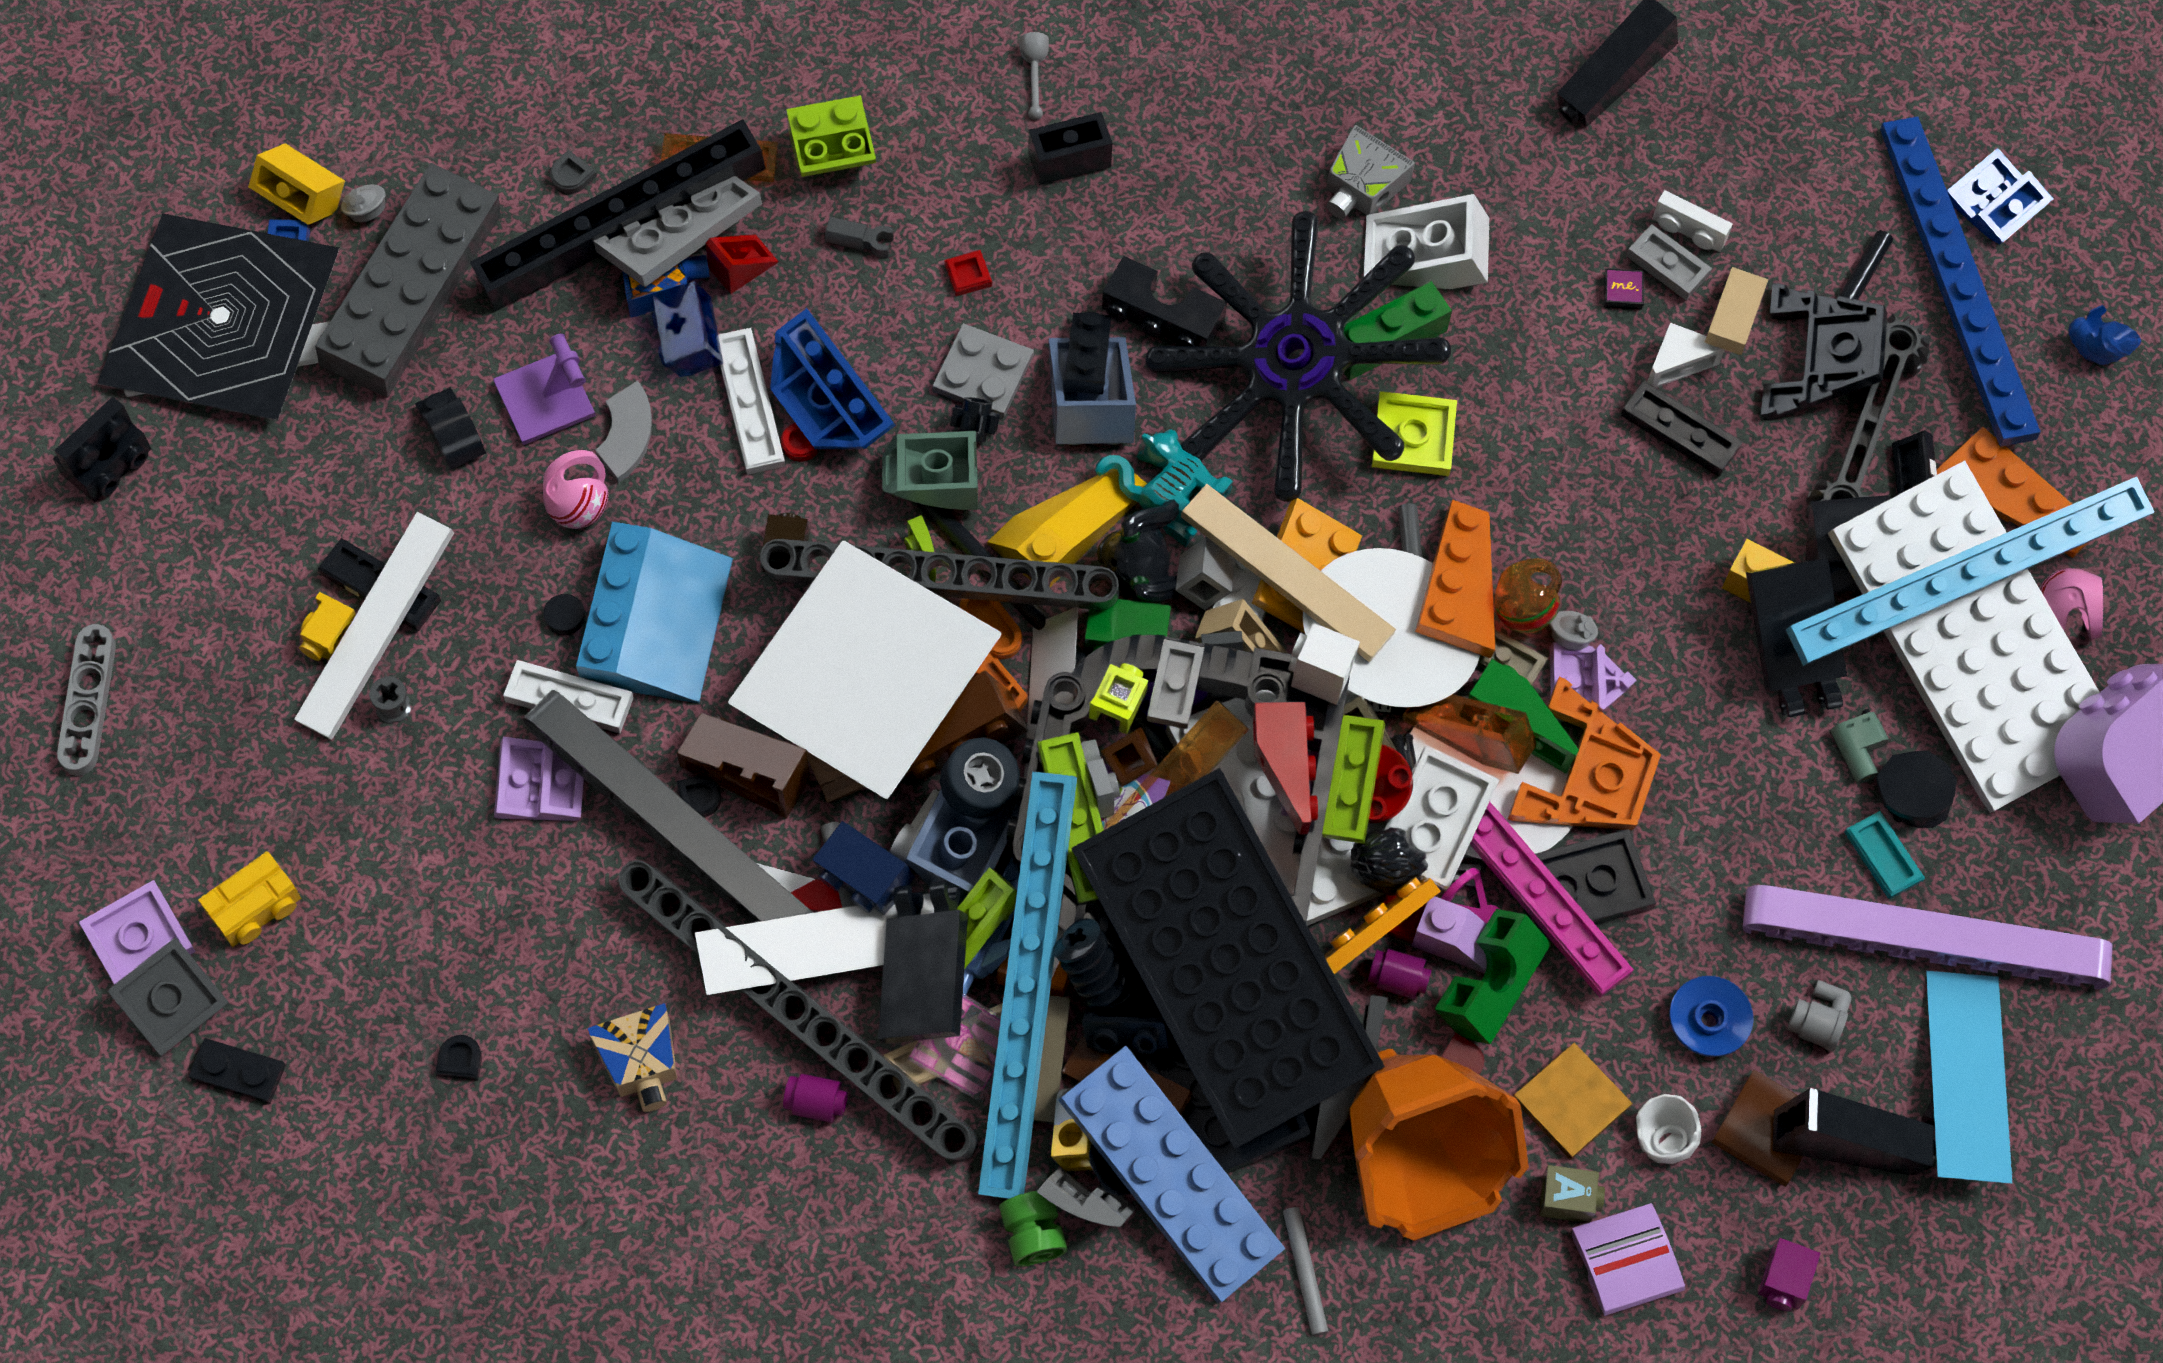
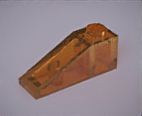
[1402,694,1537,774]

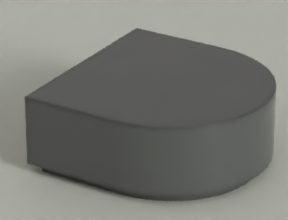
[550,150,597,194]

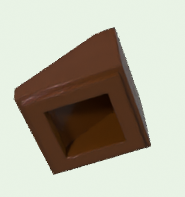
[1101,727,1158,787]

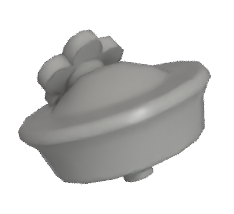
[341,184,386,222]
[1550,611,1598,650]

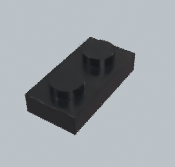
[189,1038,286,1104]

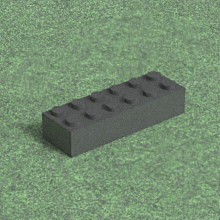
[315,163,501,398]

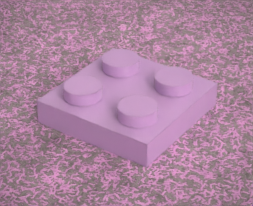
[79,880,196,984]

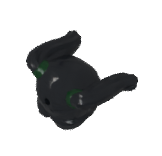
[1097,499,1181,603]

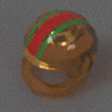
[1494,558,1562,634]

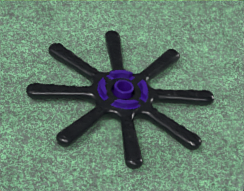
[1145,211,1451,503]

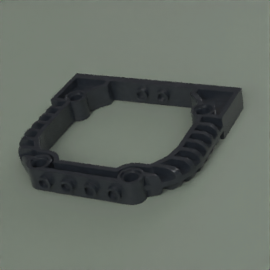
[1006,634,1350,955]

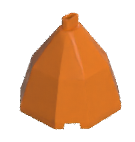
[1349,1049,1529,1241]

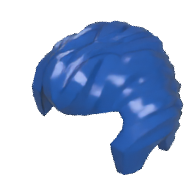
[2068,305,2142,365]

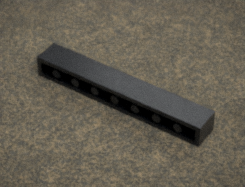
[470,119,766,311]

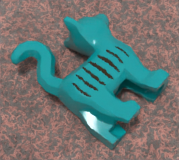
[1095,429,1233,547]

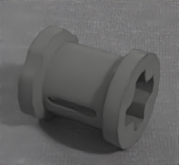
[369,676,411,724]

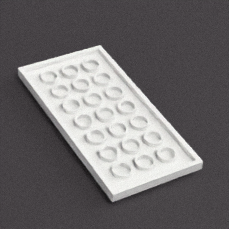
[1828,461,2100,813]

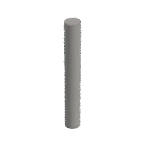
[1283,1207,1329,1336]

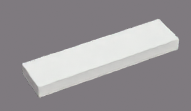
[713,328,786,475]

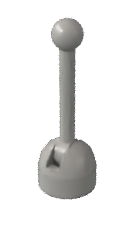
[1019,32,1049,121]

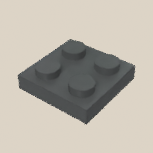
[106,937,229,1056]

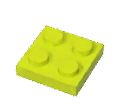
[1372,391,1457,476]

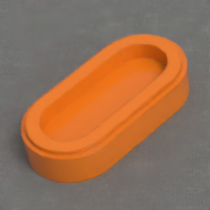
[959,598,1022,659]

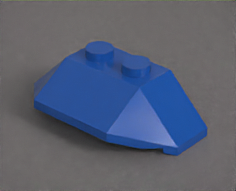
[770,308,896,449]

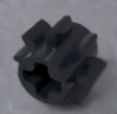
[950,397,1000,442]

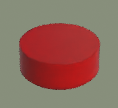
[781,423,820,462]

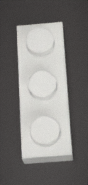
[503,660,633,734]

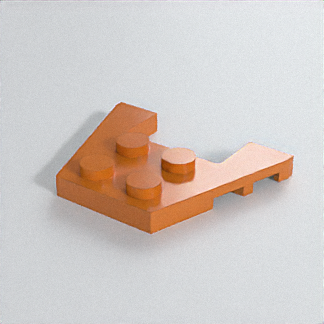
[1507,676,1661,830]

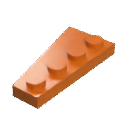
[1936,427,2091,558]
[1415,499,1495,658]

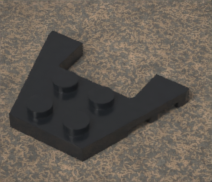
[1761,283,1888,421]

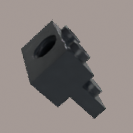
[53,397,151,503]

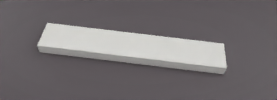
[294,512,454,740]

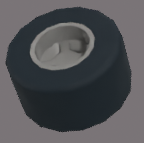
[940,737,1020,819]

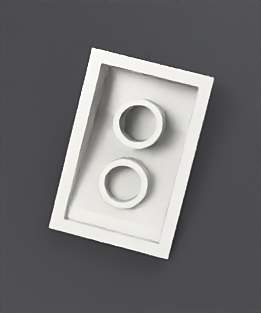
[1364,194,1490,289]

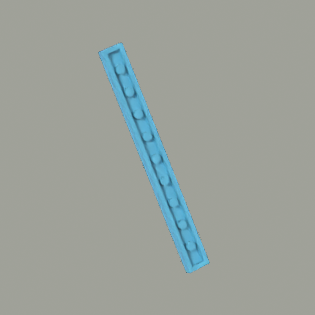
[1786,477,2154,666]
[978,772,1077,1199]

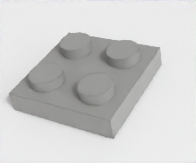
[932,323,1034,419]

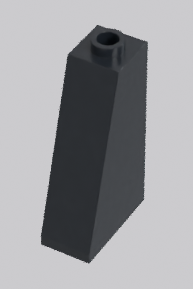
[1557,0,1678,127]
[1772,1088,1936,1176]

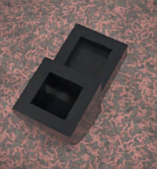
[415,387,486,470]

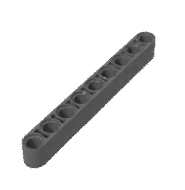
[760,539,1119,610]
[522,690,813,923]

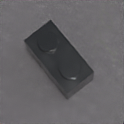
[1028,112,1113,185]

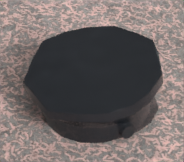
[1876,750,1957,828]

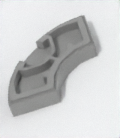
[595,380,652,483]

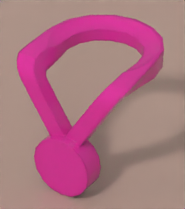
[1441,868,1501,924]

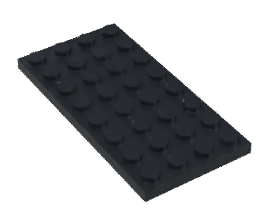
[1071,768,1385,1149]

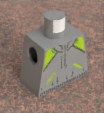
[1326,125,1415,219]

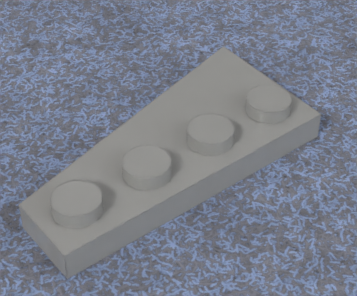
[593,176,762,287]

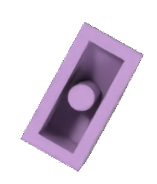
[1412,896,1487,973]

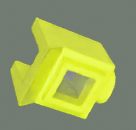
[1089,663,1148,735]

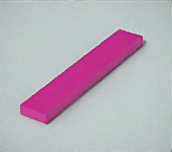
[1470,801,1634,998]

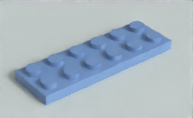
[1058,1046,1285,1304]

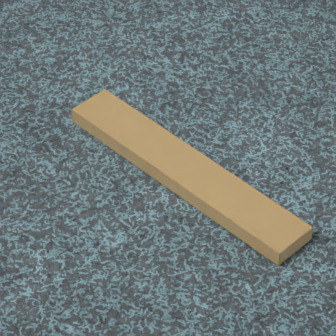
[1181,484,1396,663]

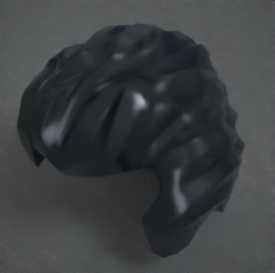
[1350,827,1428,896]

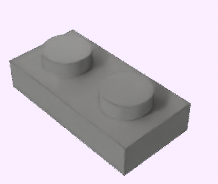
[1626,224,1712,301]
[1147,639,1205,729]

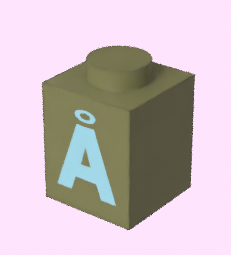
[1539,1165,1605,1223]

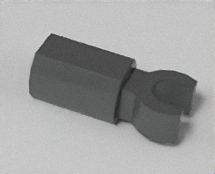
[825,217,894,258]

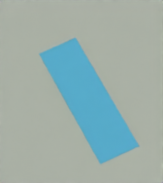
[1926,970,2013,1184]

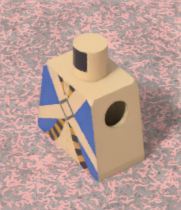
[588,1003,677,1112]

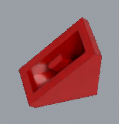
[706,234,779,294]

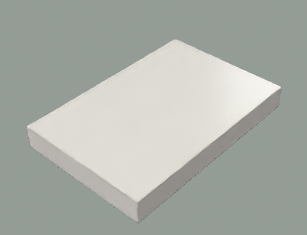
[1385,745,1500,891]

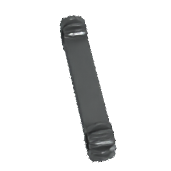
[1805,313,1931,519]

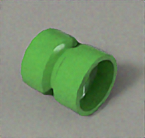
[999,1191,1068,1267]

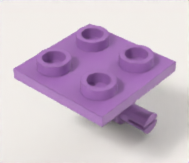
[493,334,596,445]

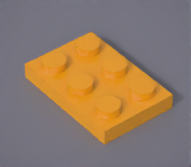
[1252,498,1362,633]

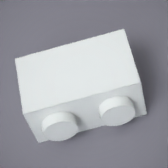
[1288,623,1360,705]

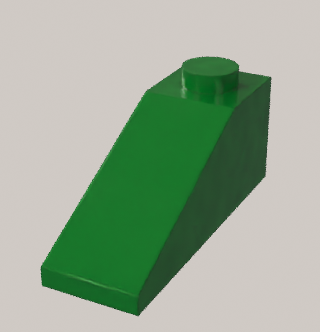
[1461,659,1579,774]

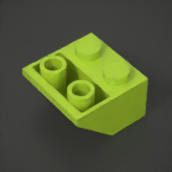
[786,95,876,177]

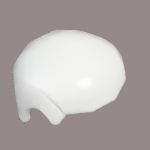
[1636,1094,1701,1164]

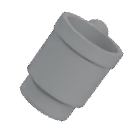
[1787,980,1851,1052]

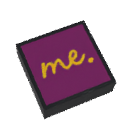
[1604,268,1644,310]

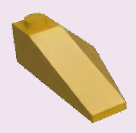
[987,469,1147,587]

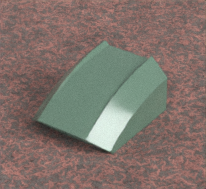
[882,431,979,510]

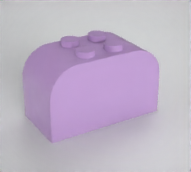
[2054,664,2163,824]

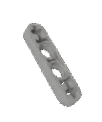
[57,624,116,776]

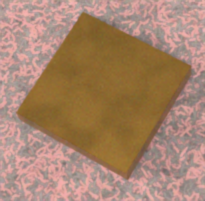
[1514,1042,1633,1160]

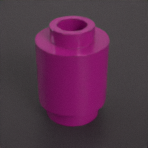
[1368,949,1432,1000]
[783,1074,848,1123]

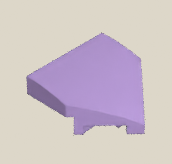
[1549,642,1637,722]

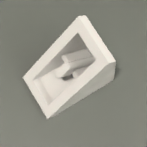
[1647,323,1725,388]

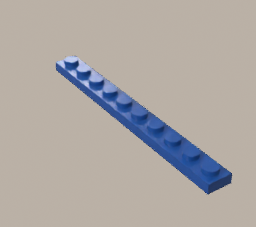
[1880,117,2041,447]

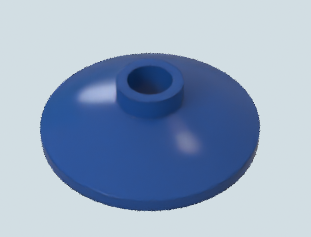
[1669,976,1754,1057]

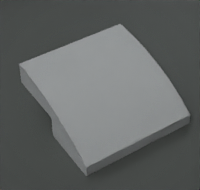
[1037,1167,1137,1227]

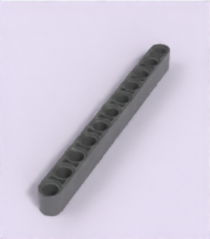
[618,860,979,1161]

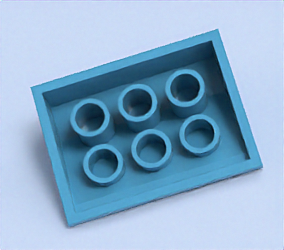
[576,522,733,703]

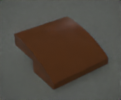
[1711,1069,1804,1187]

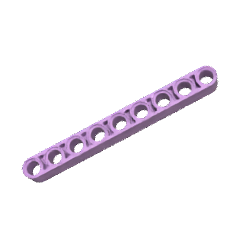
[1743,885,2112,989]

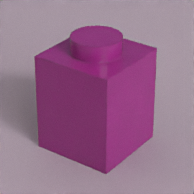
[1758,1238,1821,1311]

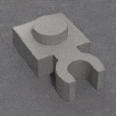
[1081,739,1120,818]

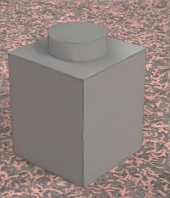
[1175,537,1235,610]

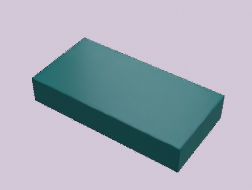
[1844,811,1925,900]

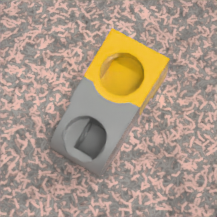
[1051,1088,1093,1171]

